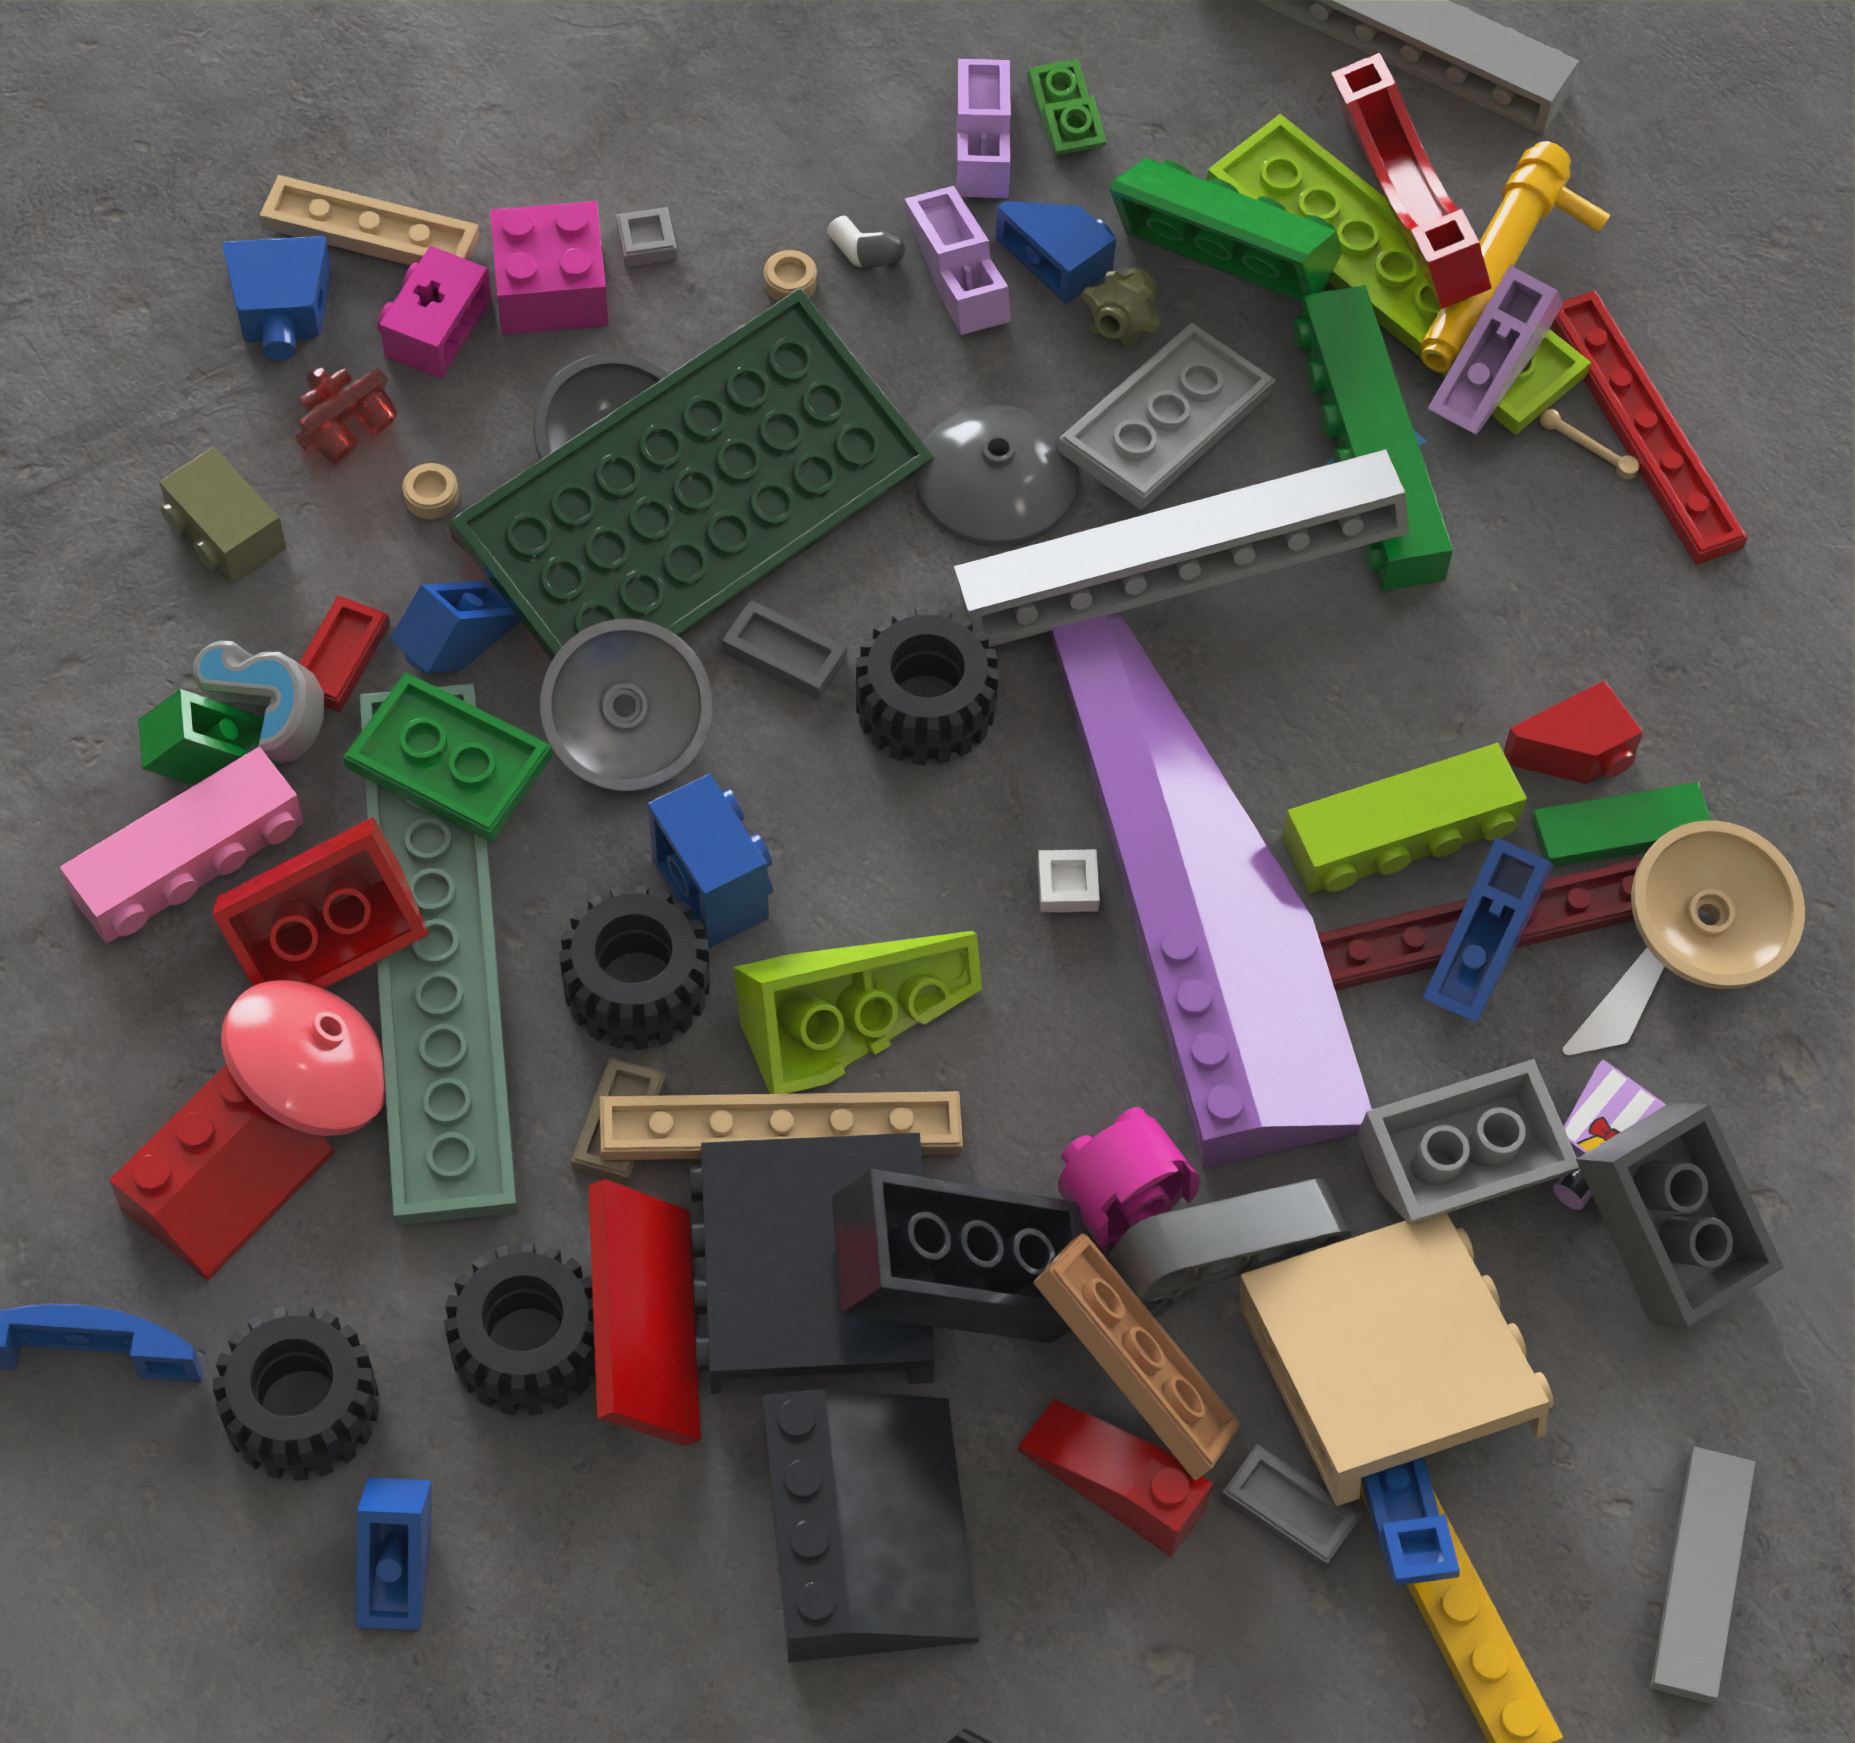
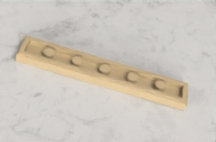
[599,1091,963,1160]

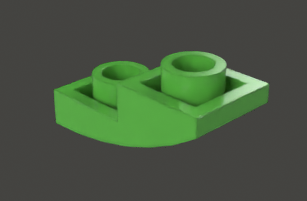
[1027,58,1107,156]

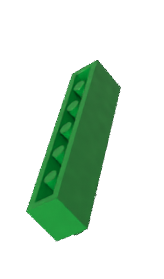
[1293,285,1453,591]

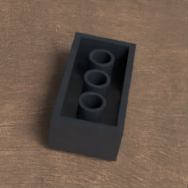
[831,1169,1083,1343]

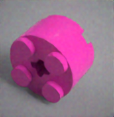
[1058,1107,1200,1251]

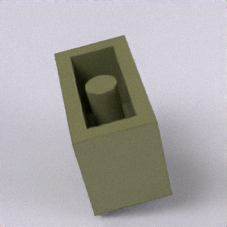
[159,446,286,584]

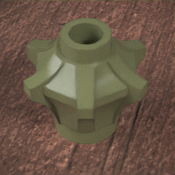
[1081,268,1161,349]

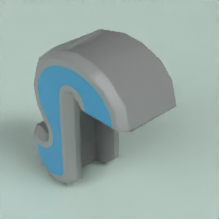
[193,641,324,764]

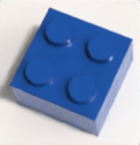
[648,773,773,949]

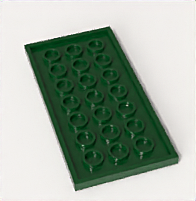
[449,288,934,660]

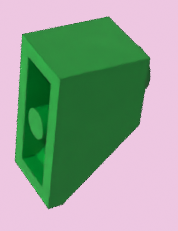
[138,689,277,784]

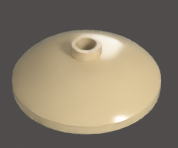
[1631,821,1805,989]

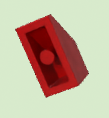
[1503,680,1643,784]

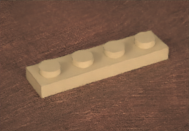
[260,175,480,265]

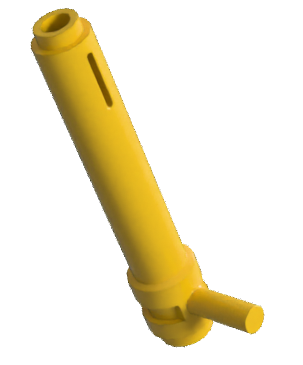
[1421,142,1610,372]

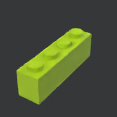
[1281,743,1527,895]

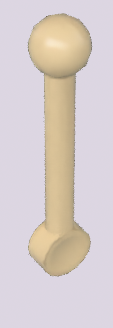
[1540,409,1639,479]

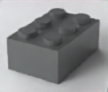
[1576,1102,1784,1327]

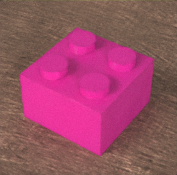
[490,201,609,335]

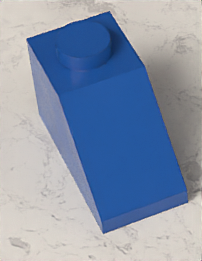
[995,201,1116,304]
[390,580,521,674]
[356,1477,432,1630]

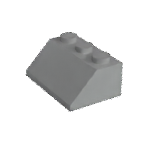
[1356,1059,1580,1225]

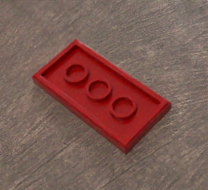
[588,1179,701,1446]

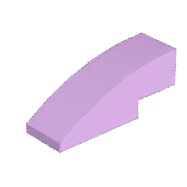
[956,59,1011,198]
[904,186,1011,335]

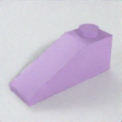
[1428,265,1563,435]

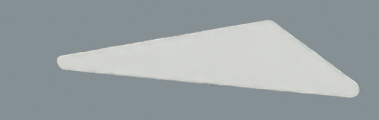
[1563,947,1665,1056]

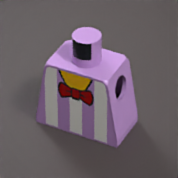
[1553,1059,1666,1210]

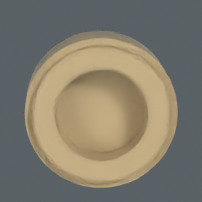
[764,250,817,302]
[402,463,459,520]

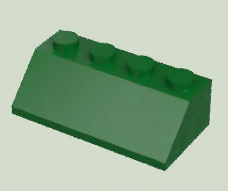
[1109,158,1342,303]

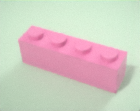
[60,746,304,944]

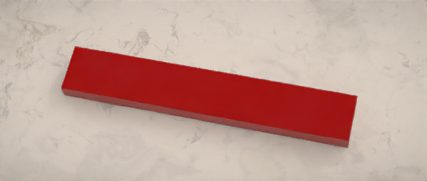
[1551,290,1748,565]

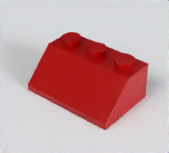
[212,817,428,989]
[109,1064,335,1281]

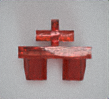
[295,367,398,464]

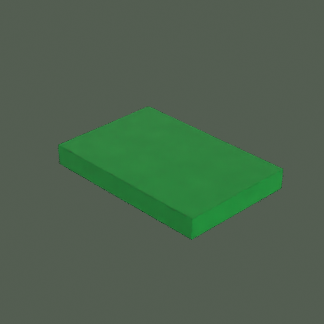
[343,672,553,843]

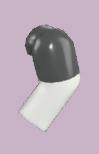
[827,216,905,268]

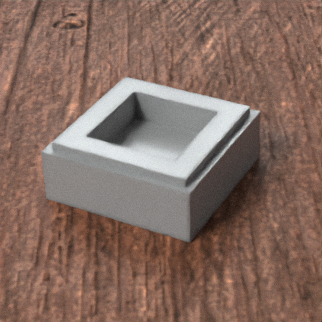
[616,207,677,268]

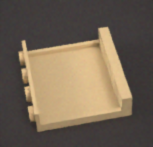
[1239,1213,1553,1507]

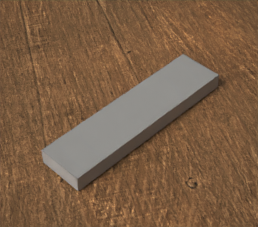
[1650,1446,1756,1704]

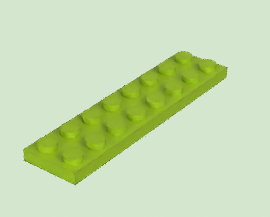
[1206,114,1591,435]

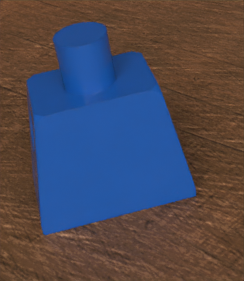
[223,236,332,361]

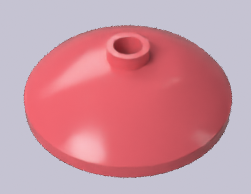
[221,980,386,1136]

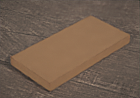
[1033,1233,1240,1481]

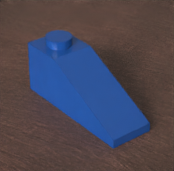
[1423,837,1554,1023]

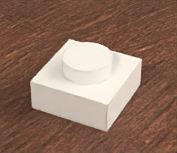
[1037,849,1100,913]

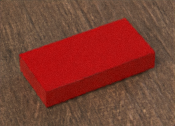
[299,595,390,713]

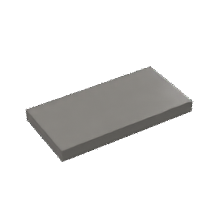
[1056,322,1276,511]

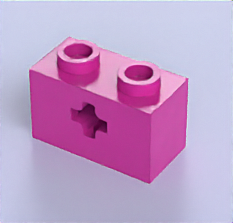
[377,246,492,379]

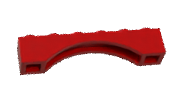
[1331,53,1492,309]

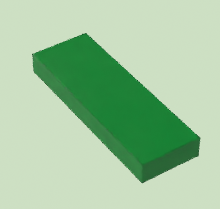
[1531,782,1712,867]

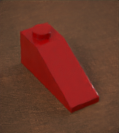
[1018,1399,1213,1557]

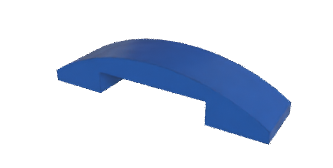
[0,1304,203,1382]
[1361,1457,1460,1586]

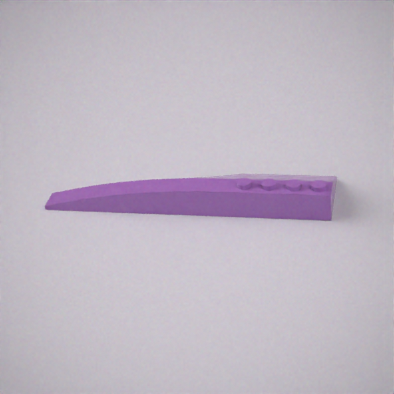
[1049,612,1372,1169]

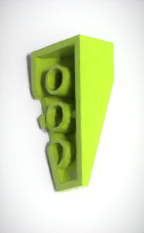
[734,931,982,1094]

